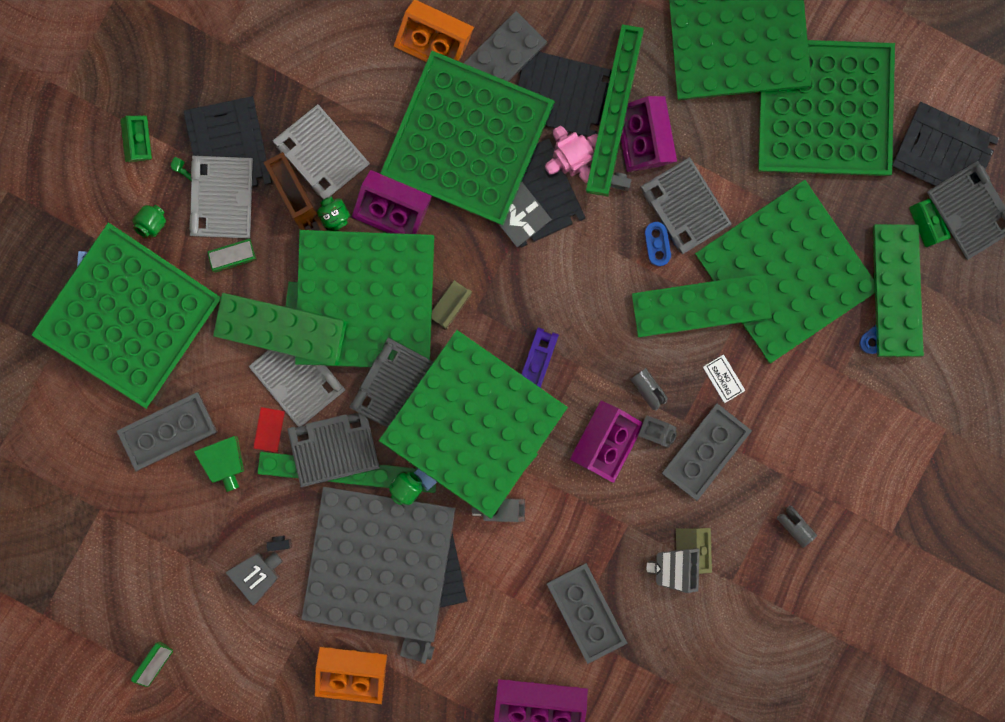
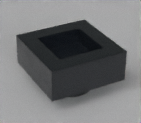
[266,535,292,552]

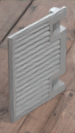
[272,104,370,200]
[189,156,253,238]
[249,350,346,427]

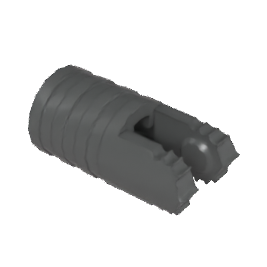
[630,368,668,410]
[777,505,818,548]

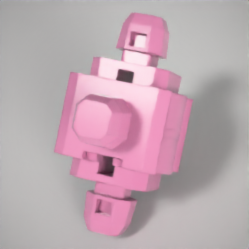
[545,126,598,183]

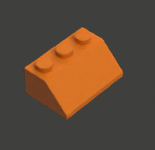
[393,0,474,62]
[315,647,387,704]

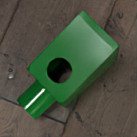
[194,436,244,492]

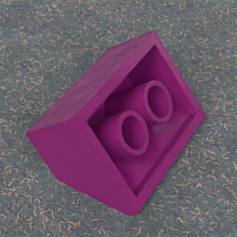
[621,96,677,172]
[352,170,432,234]
[570,400,643,483]

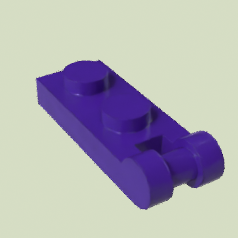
[521,327,559,388]

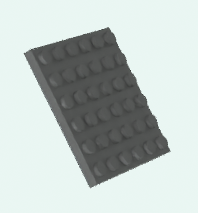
[301,487,456,642]

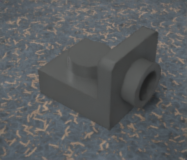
[611,172,631,191]
[638,415,677,448]
[400,638,435,664]

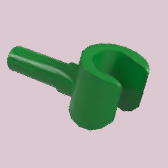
[171,157,192,182]

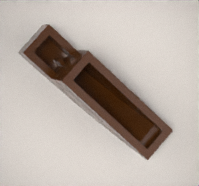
[263,152,326,231]

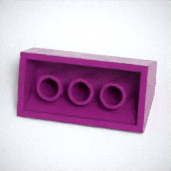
[494,679,588,722]

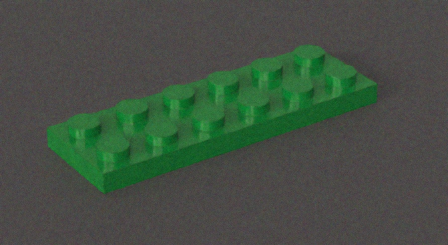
[873,224,924,357]
[632,274,772,337]
[213,293,347,365]

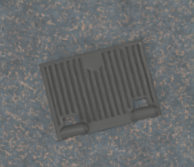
[640,157,732,254]
[927,161,1005,260]
[349,338,434,428]
[287,412,379,487]

